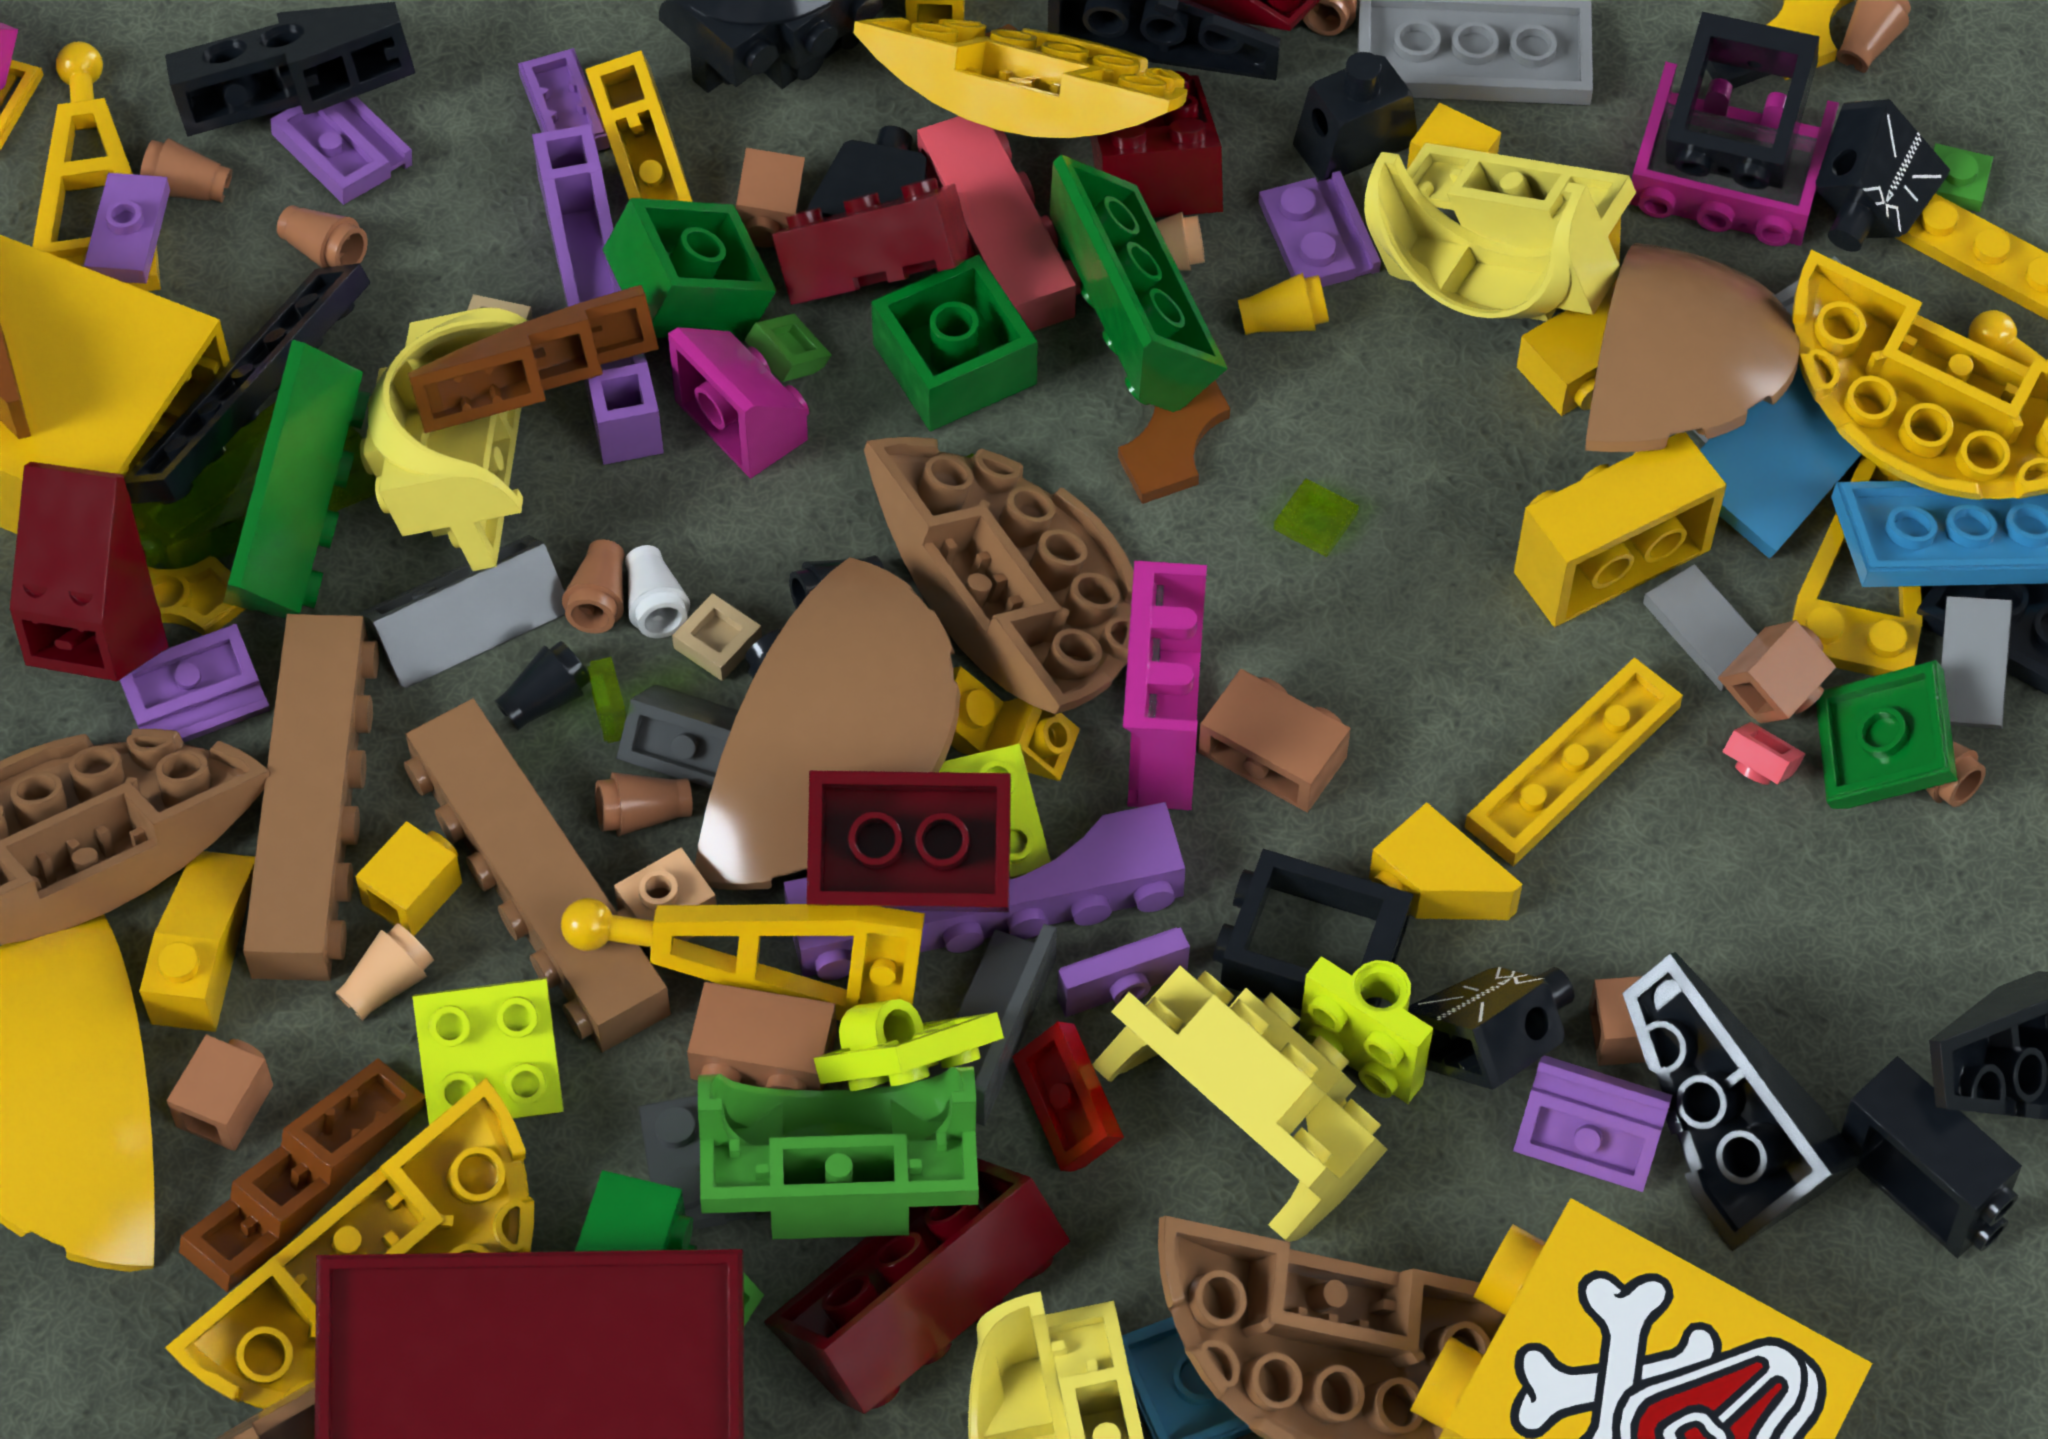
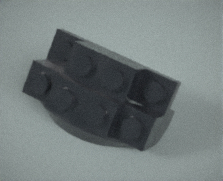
[659,0,883,93]

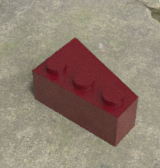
[772,177,974,305]

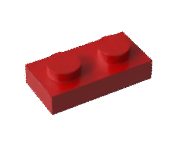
[1012,1021,1124,1172]

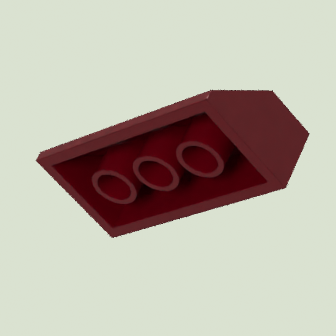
[764,1158,1070,1414]

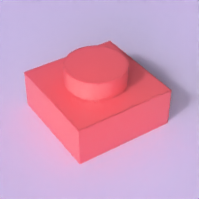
[1722,722,1806,785]

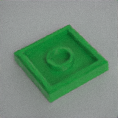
[1816,660,1958,809]

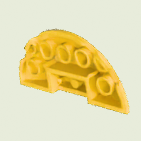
[853,17,1188,138]
[1792,249,2048,500]
[0,915,155,1272]
[165,1078,534,1409]

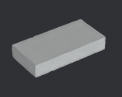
[1643,564,1758,692]
[1941,596,2012,729]

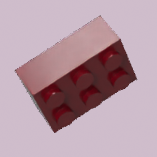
[807,770,1012,912]

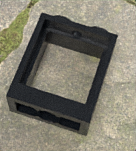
[1666,12,1819,190]
[1213,849,1413,1010]
[1841,1056,2022,1259]

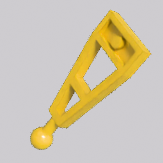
[33,41,161,291]
[1792,390,1923,676]
[561,898,925,1021]

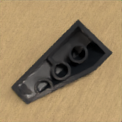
[1048,0,1281,81]
[1622,952,1862,1251]
[1929,971,2048,1120]

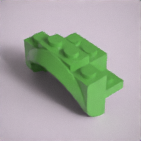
[698,1066,979,1240]

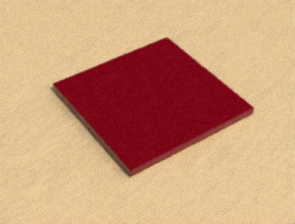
[315,1249,744,1439]

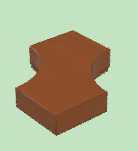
[1118,381,1230,504]

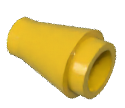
[1238,272,1329,335]

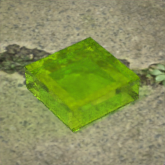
[1273,478,1359,557]
[587,656,626,743]

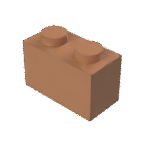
[1198,669,1351,813]
[687,982,837,1090]

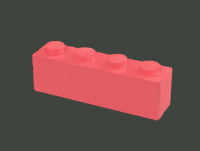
[917,116,1081,332]

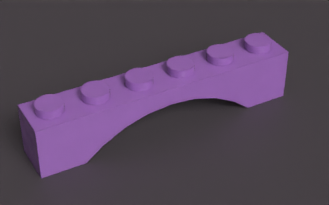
[532,124,664,465]
[784,802,1185,980]

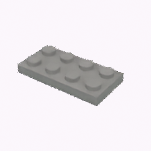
[1357,0,1593,105]

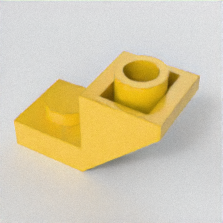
[951,666,1080,781]

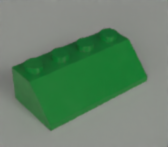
[1050,154,1228,412]
[223,340,370,619]

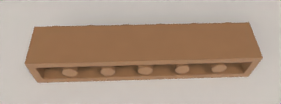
[243,614,379,981]
[404,698,671,1053]

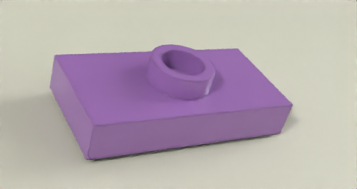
[518,48,610,151]
[83,173,170,284]
[1057,927,1190,1017]

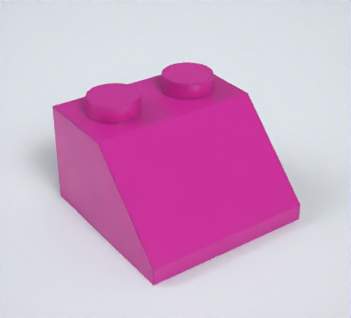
[668,327,809,479]

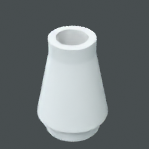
[625,545,690,638]

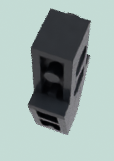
[165,2,416,137]

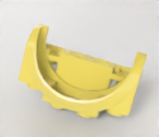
[1364,143,1636,321]
[360,308,528,571]
[1092,966,1388,1242]
[968,1291,1144,1439]

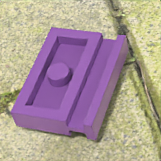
[271,96,412,205]
[1259,171,1381,287]
[119,624,270,743]
[1513,1055,1673,1192]

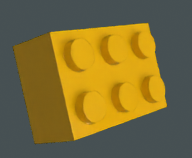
[1514,432,1726,627]

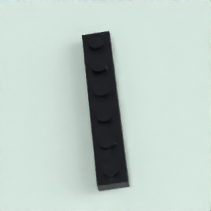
[124,263,371,505]

